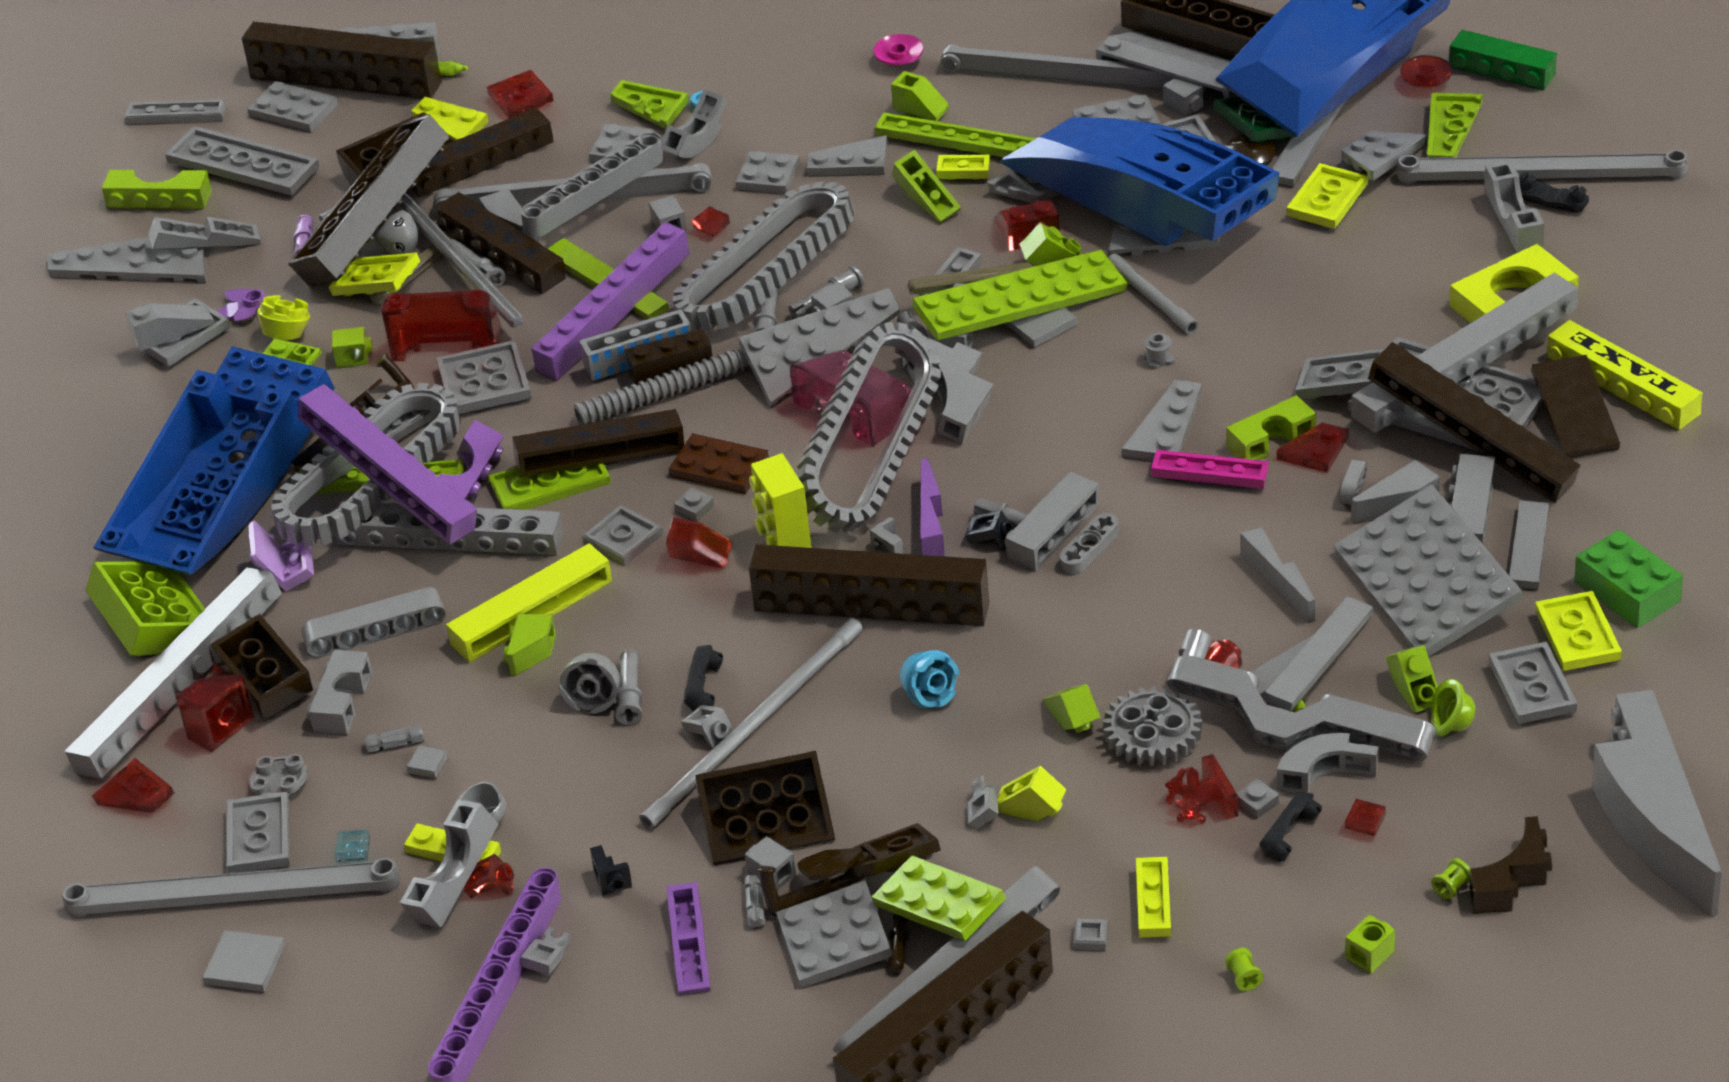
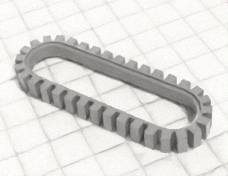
[672,181,855,332]
[796,322,941,532]
[271,383,461,546]

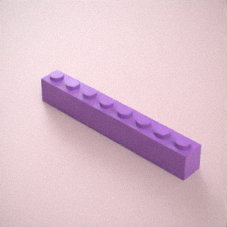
[531,222,690,381]
[297,384,477,545]

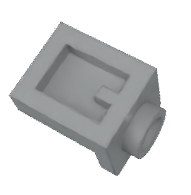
[870,517,903,554]
[681,705,734,748]

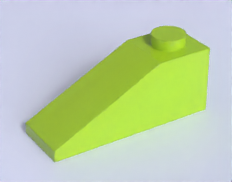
[892,149,961,223]

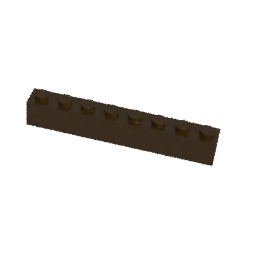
[1368,342,1581,503]

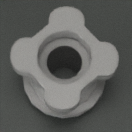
[1143,333,1174,369]

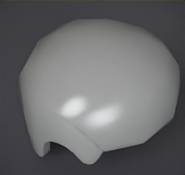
[460,782,507,823]

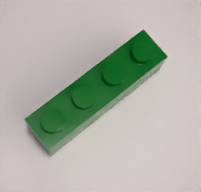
[1449,29,1557,90]

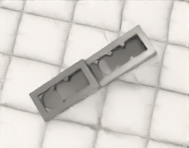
[149,217,261,249]
[1240,527,1315,623]

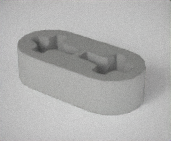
[1340,459,1368,505]

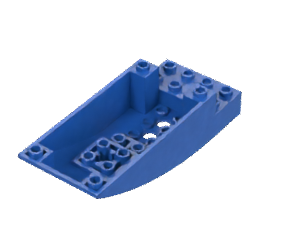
[1216,0,1451,137]
[1001,117,1280,246]
[93,346,335,575]

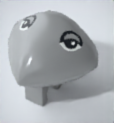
[373,210,418,255]

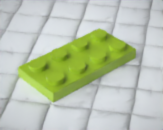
[871,856,1006,941]

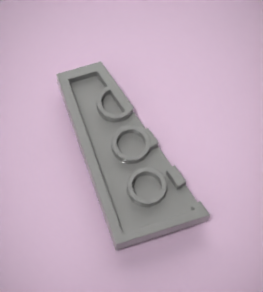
[1122,380,1202,461]

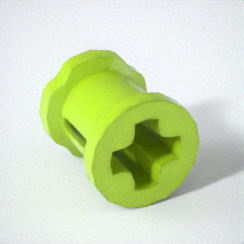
[1431,858,1471,900]
[1225,947,1264,991]

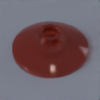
[1400,55,1452,88]

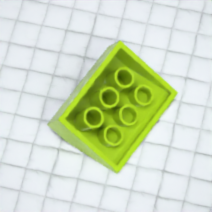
[85,561,205,656]

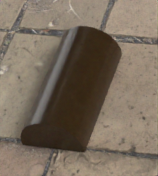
[336,112,450,185]

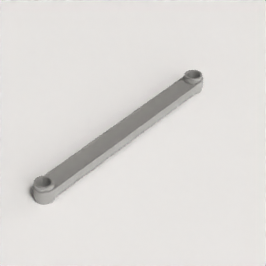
[940,45,1208,93]
[1397,150,1688,184]
[433,163,712,213]
[62,858,400,918]

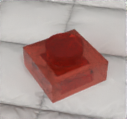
[692,206,730,237]
[1345,798,1386,836]

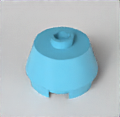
[900,650,960,708]

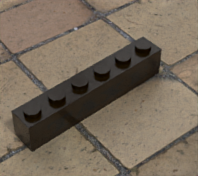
[411,107,554,198]
[435,192,566,294]
[512,409,684,478]

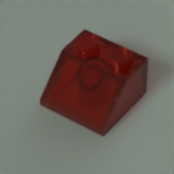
[995,199,1060,251]
[176,674,254,753]

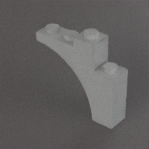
[894,329,994,444]

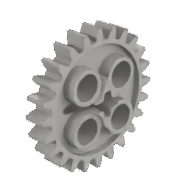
[1103,686,1202,766]

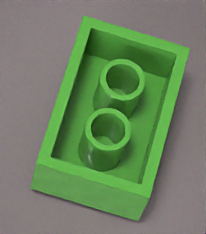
[1574,529,1683,628]

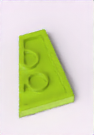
[610,80,689,129]

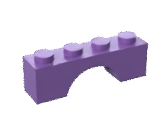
[438,420,504,501]

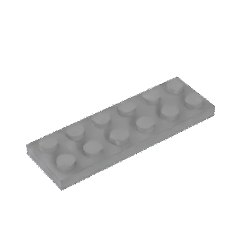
[165,126,320,196]

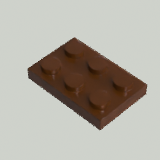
[669,433,769,494]

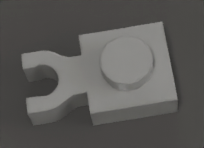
[521,927,570,975]

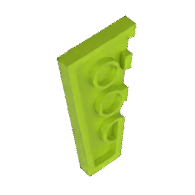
[1427,93,1483,158]

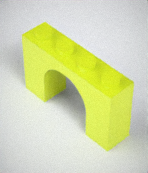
[1450,244,1579,323]

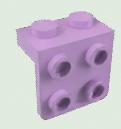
[248,521,314,592]

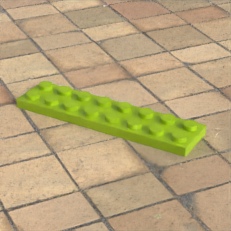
[912,249,1127,341]

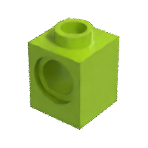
[332,327,373,368]
[1345,914,1395,974]

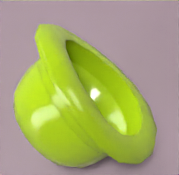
[1431,678,1476,737]

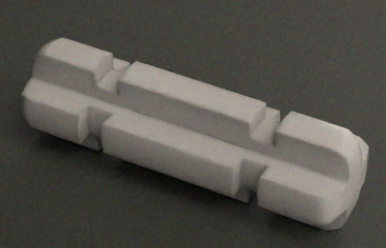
[364,724,424,753]
[745,874,765,929]

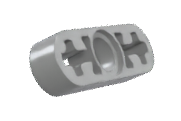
[1060,513,1119,575]

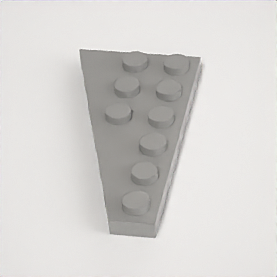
[739,288,900,408]

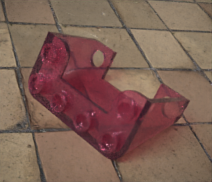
[790,350,912,447]

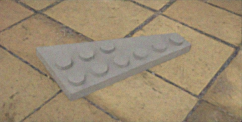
[48,237,207,283]

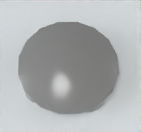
[249,753,308,796]

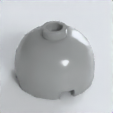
[559,653,620,714]

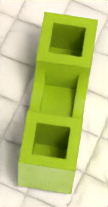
[1226,395,1316,460]

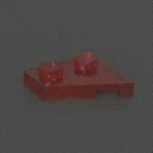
[1276,422,1349,473]
[92,758,175,813]

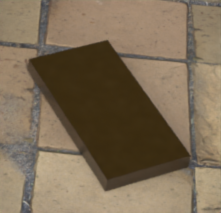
[1531,355,1620,458]

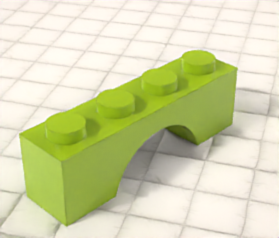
[102,169,212,209]

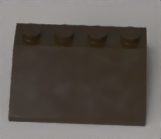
[695,751,835,864]

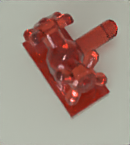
[1165,754,1238,824]

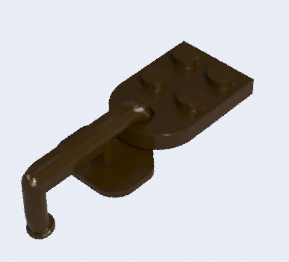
[291,353,414,470]
[757,823,941,917]

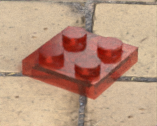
[487,70,554,118]

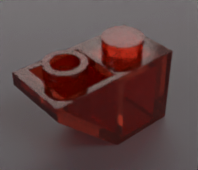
[665,517,733,569]

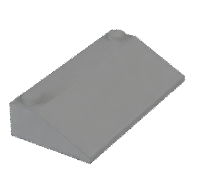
[1096,31,1239,98]

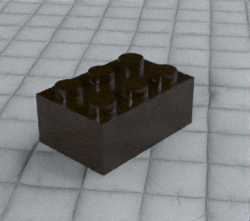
[210,613,313,721]

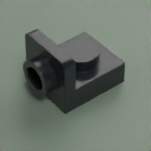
[965,510,1014,550]
[590,845,632,895]

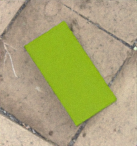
[487,464,611,510]

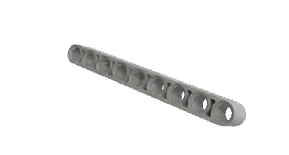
[833,866,1061,1054]

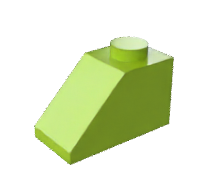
[1042,684,1101,733]

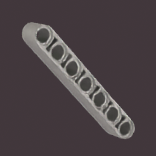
[521,132,663,238]

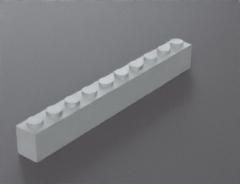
[1351,273,1578,433]
[64,567,282,779]

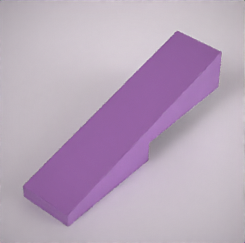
[920,458,945,556]
[666,882,711,995]

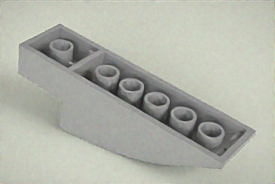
[1592,690,1722,916]

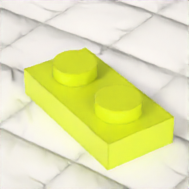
[936,155,990,180]

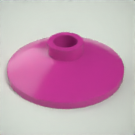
[874,34,923,66]

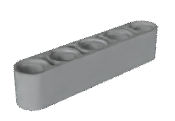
[302,587,446,658]

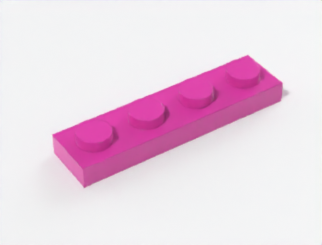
[1151,450,1269,489]

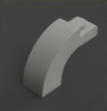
[661,89,728,158]
[1277,733,1378,793]

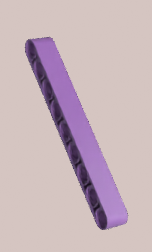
[428,867,562,1082]

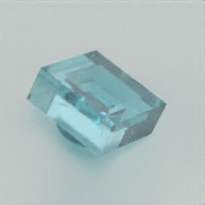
[335,829,370,862]

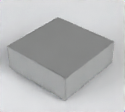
[407,746,448,779]
[1073,919,1108,951]

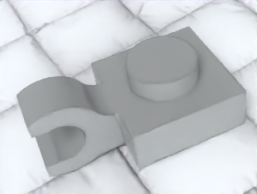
[967,775,998,830]

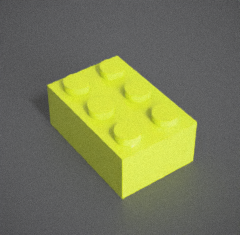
[749,453,812,548]

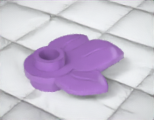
[217,288,267,322]

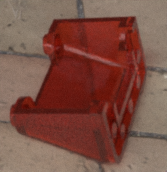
[382,289,502,361]

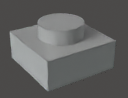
[674,487,715,522]
[1235,778,1279,819]

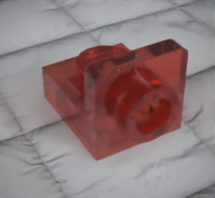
[464,853,514,898]

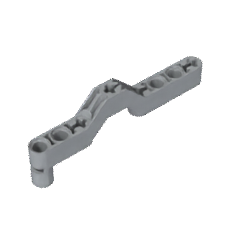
[1166,629,1436,760]

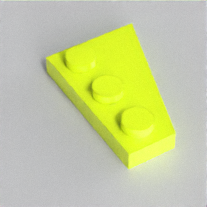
[411,97,489,141]

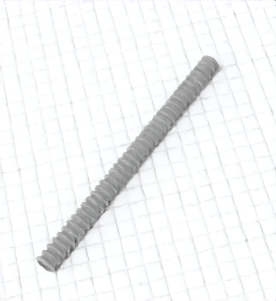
[574,347,751,425]

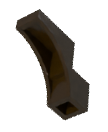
[1469,816,1552,914]

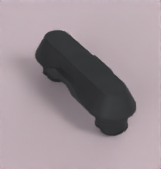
[1519,173,1589,213]
[684,645,723,711]
[1259,791,1322,862]

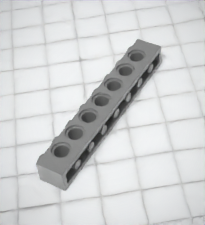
[336,501,564,556]

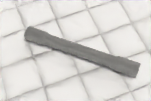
[1108,254,1199,335]

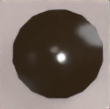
[1225,135,1275,164]

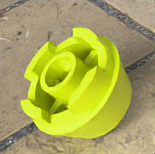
[257,295,310,341]

